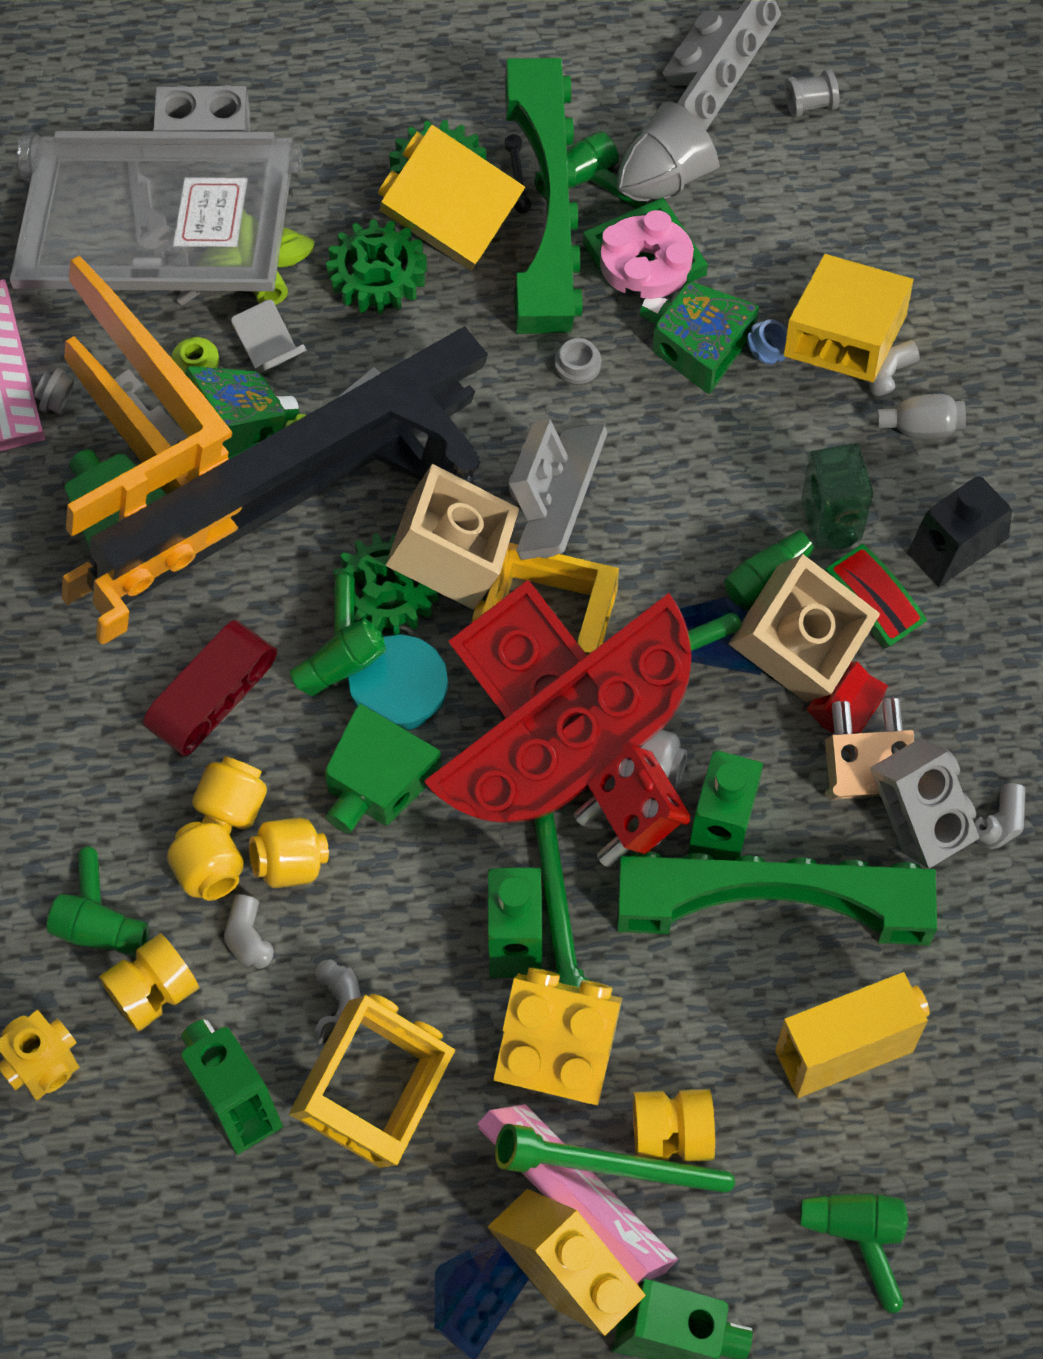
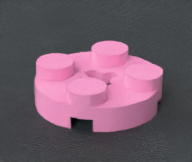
[600,210,694,299]

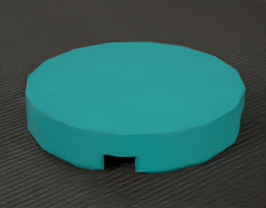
[348,634,449,730]

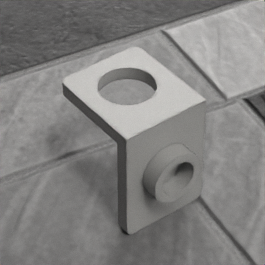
[231,300,307,374]

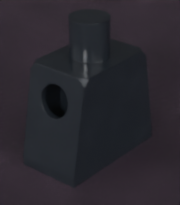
[907,476,1012,588]

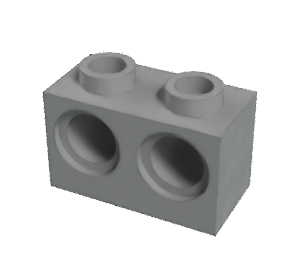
[153,85,251,132]
[870,738,980,869]

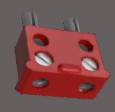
[574,743,690,867]

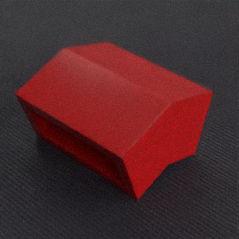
[806,661,888,734]

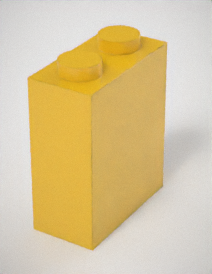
[377,125,525,271]
[784,254,914,383]
[775,972,930,1099]
[487,1189,646,1336]

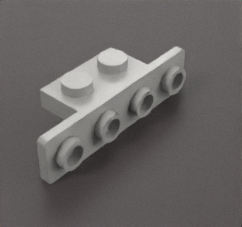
[662,0,781,130]
[509,419,608,560]

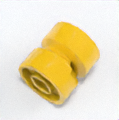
[98,933,199,1032]
[633,1089,715,1162]

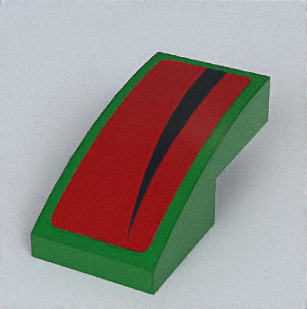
[823,543,928,649]

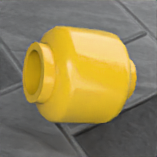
[192,756,267,835]
[249,817,329,888]
[167,822,244,901]

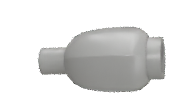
[877,394,966,439]

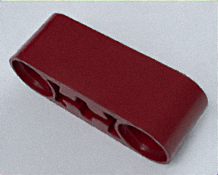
[143,620,277,756]

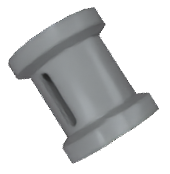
[785,69,840,118]

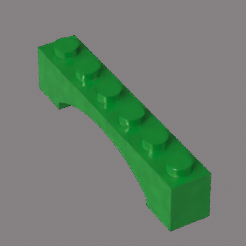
[504,58,583,334]
[617,851,937,946]

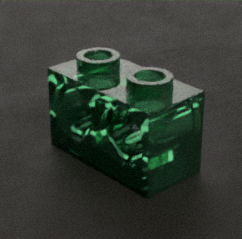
[801,442,874,549]

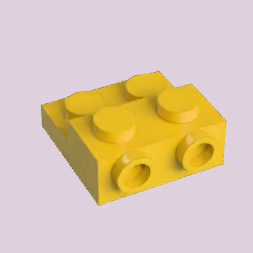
[493,968,622,1106]

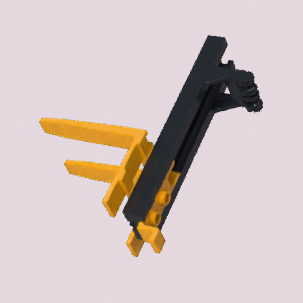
[61,256,488,644]

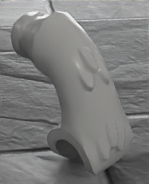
[314,959,361,1054]

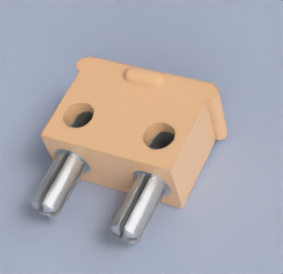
[825,697,921,800]

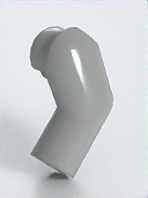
[865,340,920,396]
[974,783,1026,849]
[224,895,274,969]

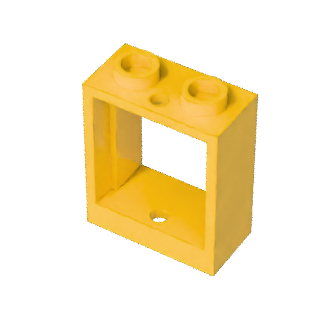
[472,542,619,655]
[289,994,456,1168]

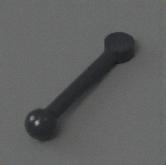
[504,134,531,214]

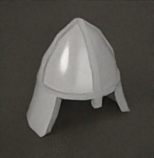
[617,101,720,202]

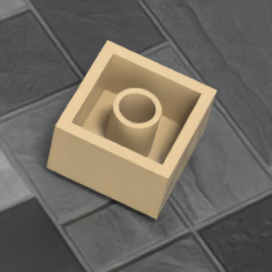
[385,464,519,610]
[728,554,880,702]

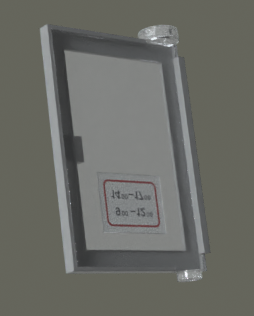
[10,131,303,291]

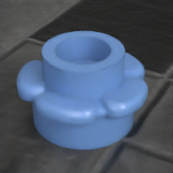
[747,319,787,365]

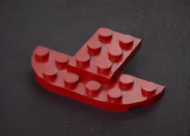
[424,580,692,823]

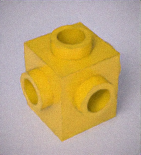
[0,1010,80,1101]

